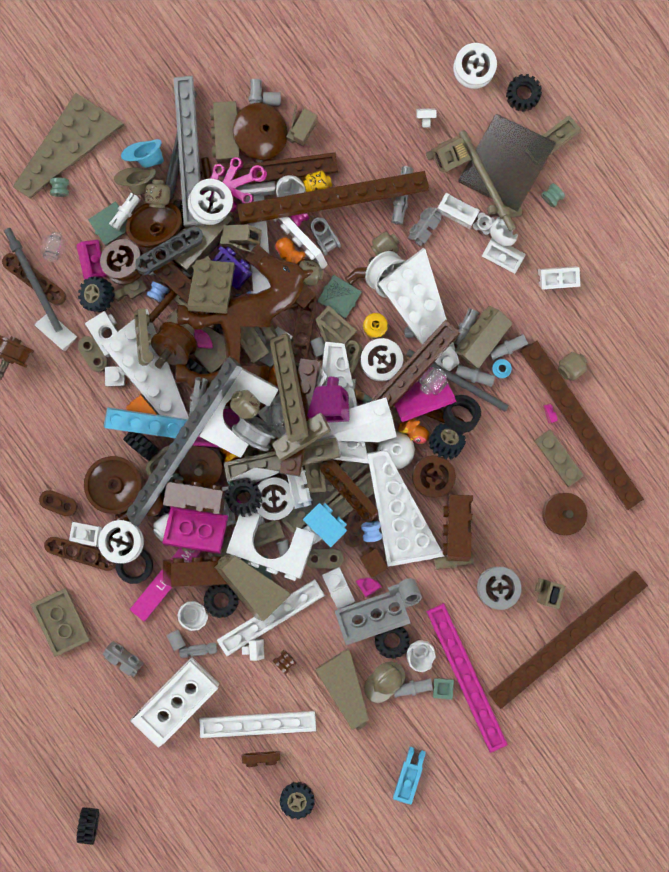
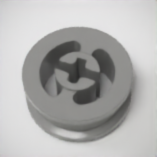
[231,416,278,451]
[477,566,522,610]

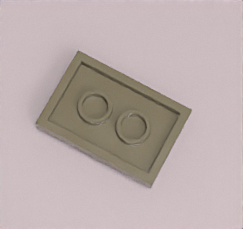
[187,260,235,313]
[30,588,91,657]

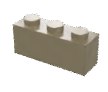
[210,101,240,163]
[455,306,513,368]

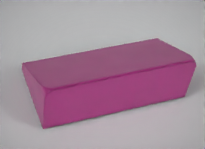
[77,240,107,280]

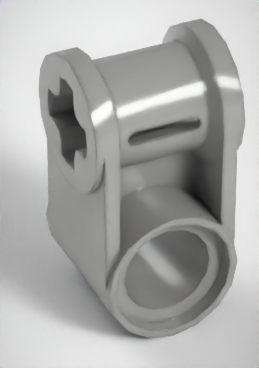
[311,218,341,256]

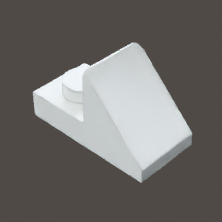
[69,522,102,547]
[322,567,355,609]

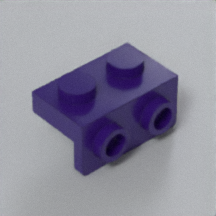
[212,246,253,290]

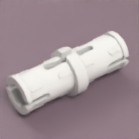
[109,193,141,231]

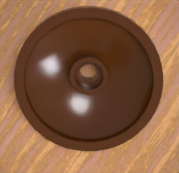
[233,103,288,160]
[126,203,182,248]
[84,456,142,514]

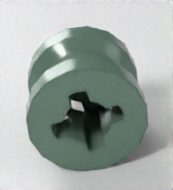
[50,178,69,197]
[541,183,565,208]

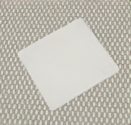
[230,468,279,483]

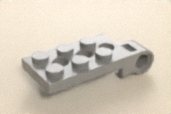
[335,578,422,645]

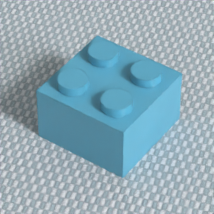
[303,503,347,547]

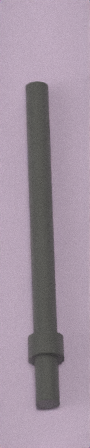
[4,228,63,332]
[406,349,509,412]

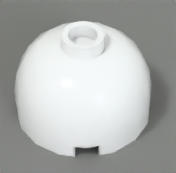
[377,431,415,469]

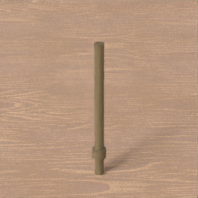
[459,130,516,231]

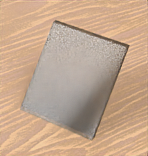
[458,114,556,212]

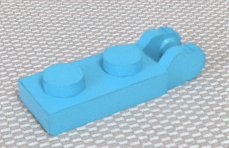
[393,747,426,805]

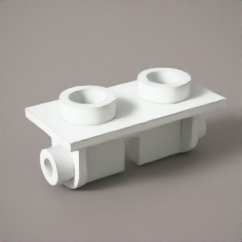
[287,467,313,509]

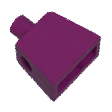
[307,377,349,423]

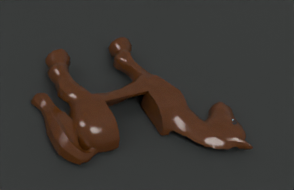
[176,256,313,411]

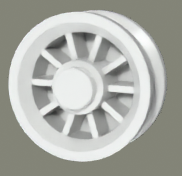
[365,251,406,298]

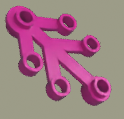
[202,157,267,212]

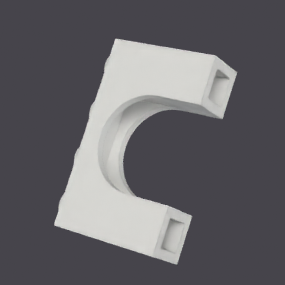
[199,369,279,458]
[226,512,316,581]

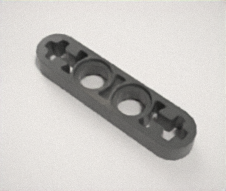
[135,227,203,275]

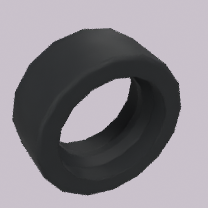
[443,395,481,433]
[116,547,153,584]

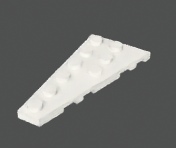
[377,248,459,371]
[102,309,189,419]
[314,342,369,464]
[367,450,444,567]

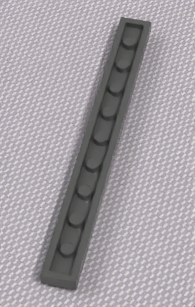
[126,356,243,526]

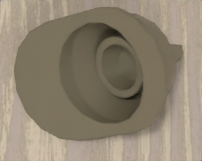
[114,168,156,195]
[364,661,405,703]

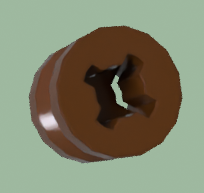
[273,650,297,674]

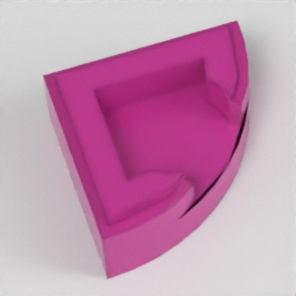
[194,329,213,349]
[543,404,558,424]
[356,578,382,597]

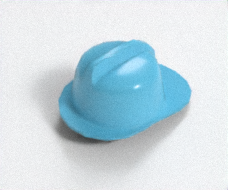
[121,139,164,168]

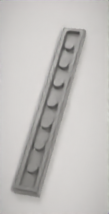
[174,76,204,227]

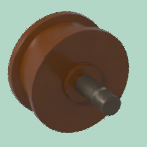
[151,322,198,369]
[0,335,34,380]
[179,446,224,488]
[542,493,587,535]

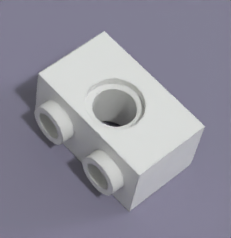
[85,311,118,357]

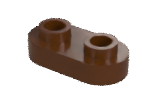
[39,490,78,516]
[344,510,367,547]
[241,751,281,767]

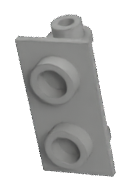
[408,207,442,246]
[102,641,144,677]

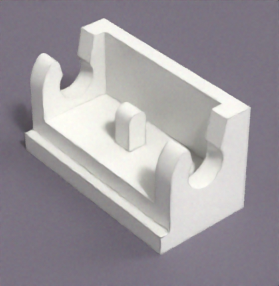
[437,193,480,229]
[538,266,580,289]

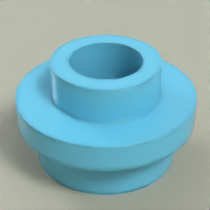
[492,359,512,378]

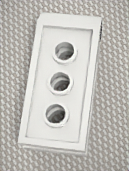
[130,657,219,748]

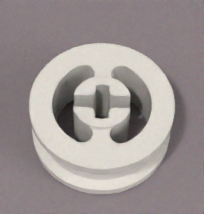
[453,43,497,89]
[188,179,233,225]
[360,338,403,381]
[256,477,294,520]
[98,520,144,563]

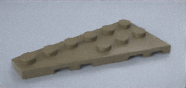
[13,93,124,198]

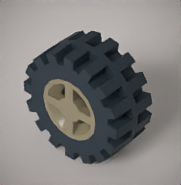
[78,277,115,312]
[429,423,466,460]
[280,782,315,820]

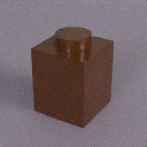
[359,547,388,578]

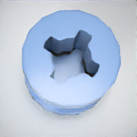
[146,281,170,302]
[361,521,382,542]

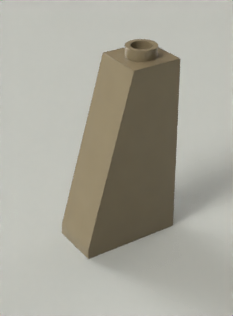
[162,209,235,275]
[167,310,241,373]
[214,554,291,621]
[315,648,369,730]

